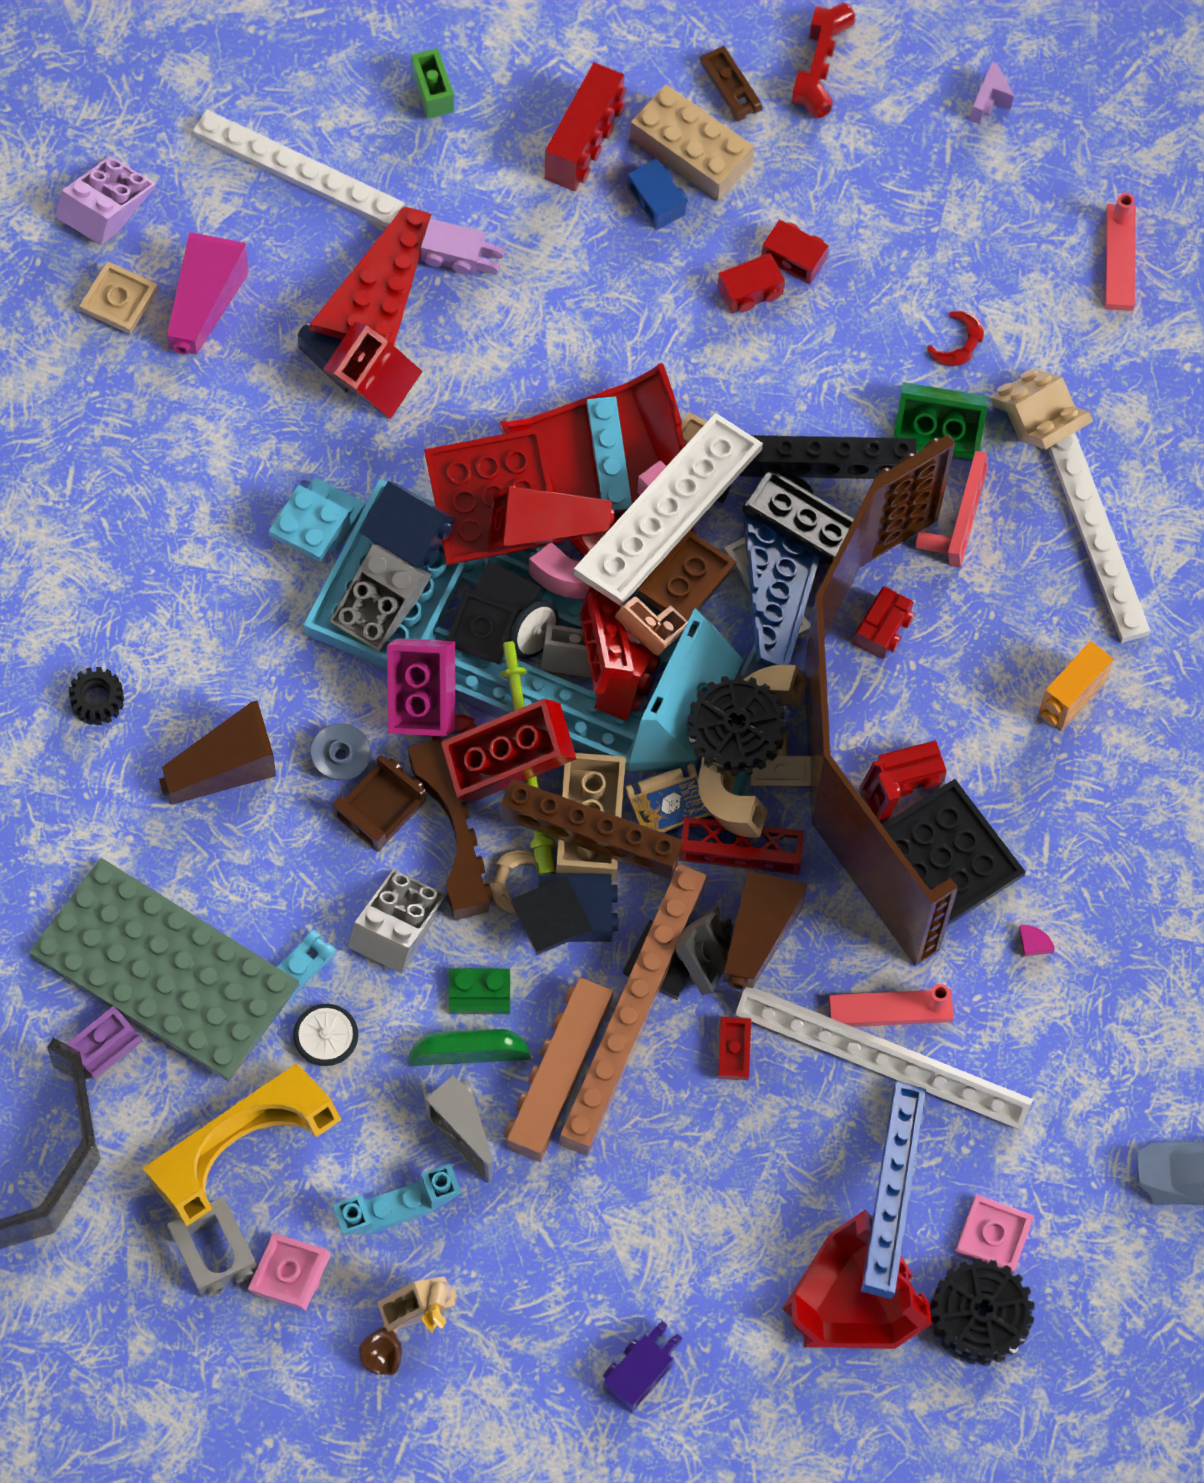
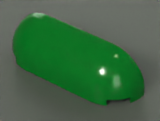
[408,1029,531,1066]

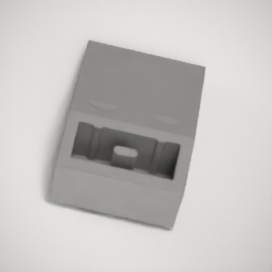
[330,544,432,652]
[348,869,447,973]

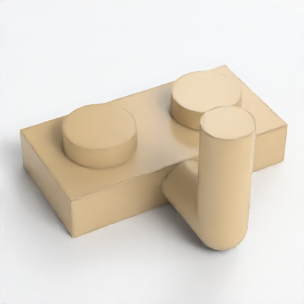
[750,734,811,786]

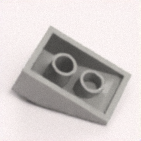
[425,1075,493,1183]

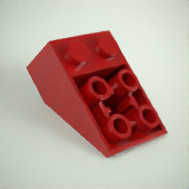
[323,322,423,419]

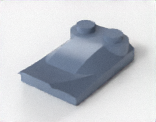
[1137,1142,1204,1205]

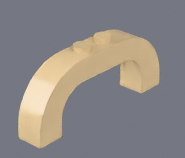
[698,665,808,838]

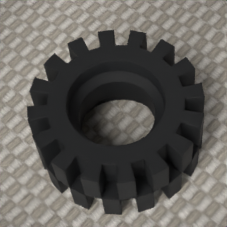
[69,667,124,725]

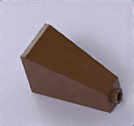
[159,700,276,805]
[723,870,808,990]

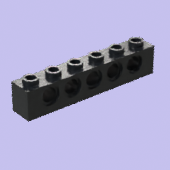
[740,435,917,479]

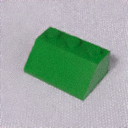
[893,382,988,460]

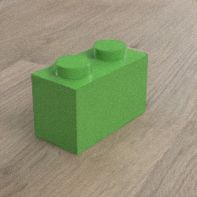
[411,48,454,119]

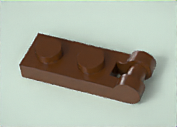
[700,46,763,122]

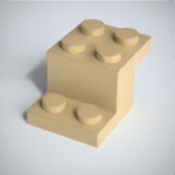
[989,369,1093,449]

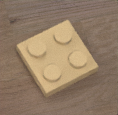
[79,261,158,335]

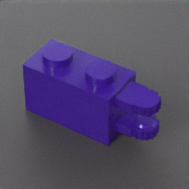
[603,1321,683,1413]

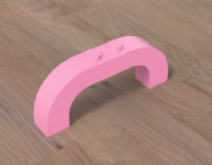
[529,461,667,599]

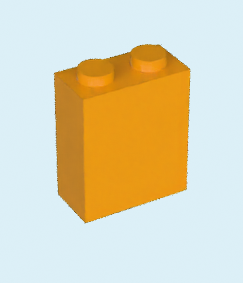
[1039,640,1114,731]

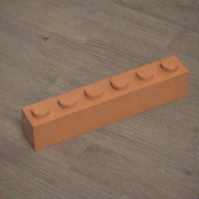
[504,977,613,1163]

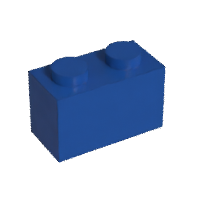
[627,158,688,230]

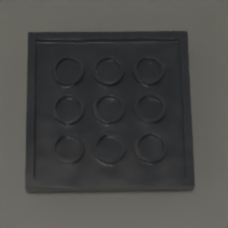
[882,779,1026,926]

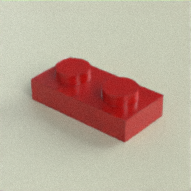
[718,1017,751,1081]

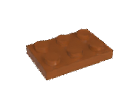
[637,530,737,621]

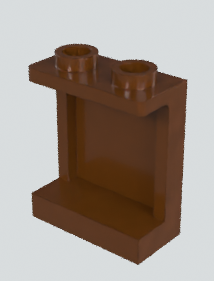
[332,755,426,852]

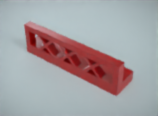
[579,587,634,695]
[679,817,804,875]

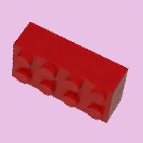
[544,62,627,192]
[441,698,577,802]

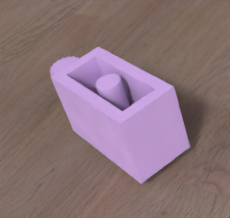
[421,218,505,275]

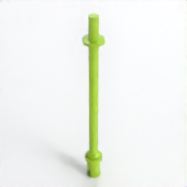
[500,641,556,876]

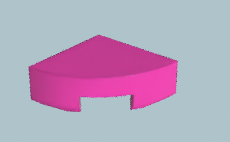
[1019,925,1055,957]

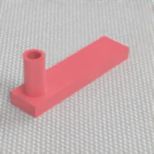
[1105,193,1136,311]
[916,451,988,568]
[828,984,954,1027]

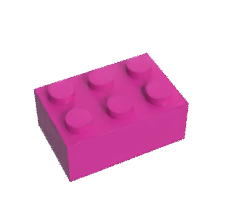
[387,638,456,736]

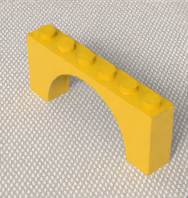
[143,1063,342,1227]

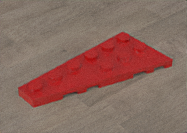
[309,206,431,346]

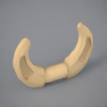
[489,850,536,914]

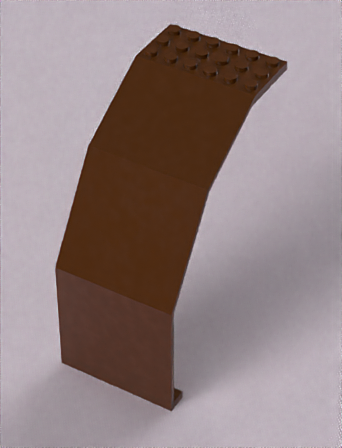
[804,434,958,966]

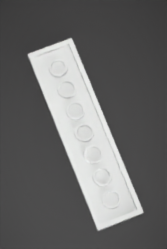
[574,413,763,606]

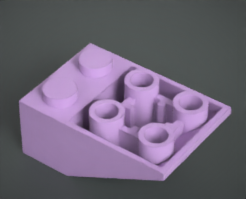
[55,156,156,245]

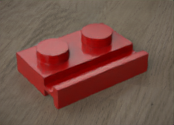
[860,759,901,823]

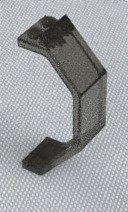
[0,1037,101,1249]

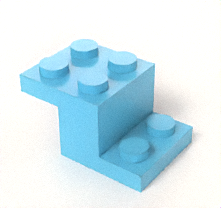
[269,477,366,562]

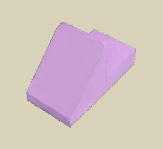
[970,62,1014,125]

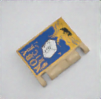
[625,763,712,833]

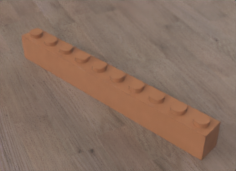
[559,864,707,1156]

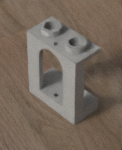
[167,1197,257,1297]

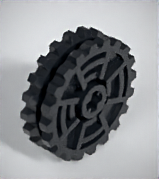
[687,675,786,776]
[930,1259,1035,1366]

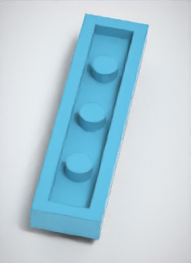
[586,396,632,513]

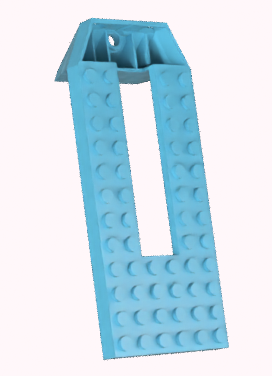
[303,479,744,772]

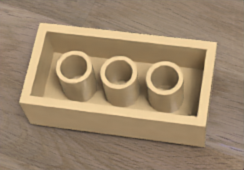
[630,84,755,201]
[556,753,626,882]

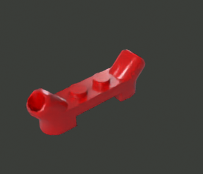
[791,2,855,119]

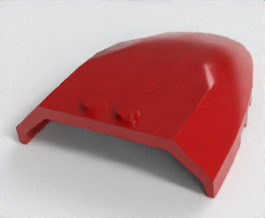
[499,362,694,584]

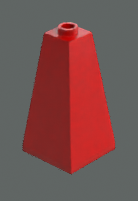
[487,486,614,553]

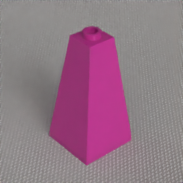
[167,232,249,355]

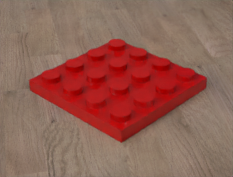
[424,427,563,566]

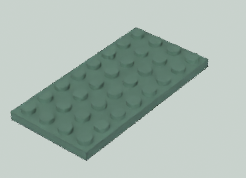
[29,858,300,1082]

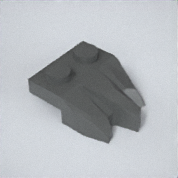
[675,906,733,995]

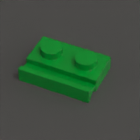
[449,968,510,1014]

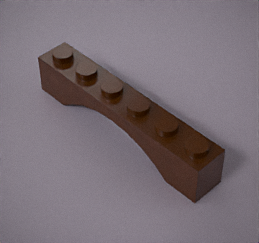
[408,738,493,921]

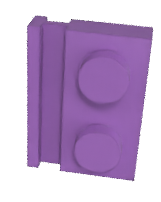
[66,1006,143,1080]

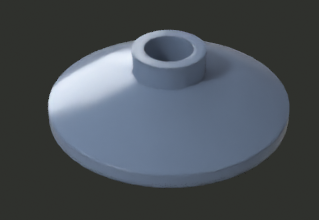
[311,724,371,780]

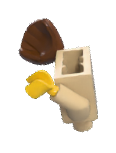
[359,1277,457,1376]

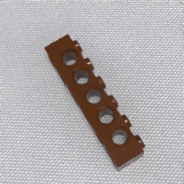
[501,779,683,880]

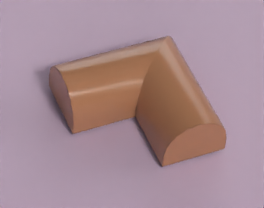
[614,596,688,655]

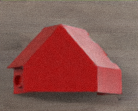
[782,1210,932,1349]

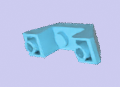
[332,1163,461,1235]

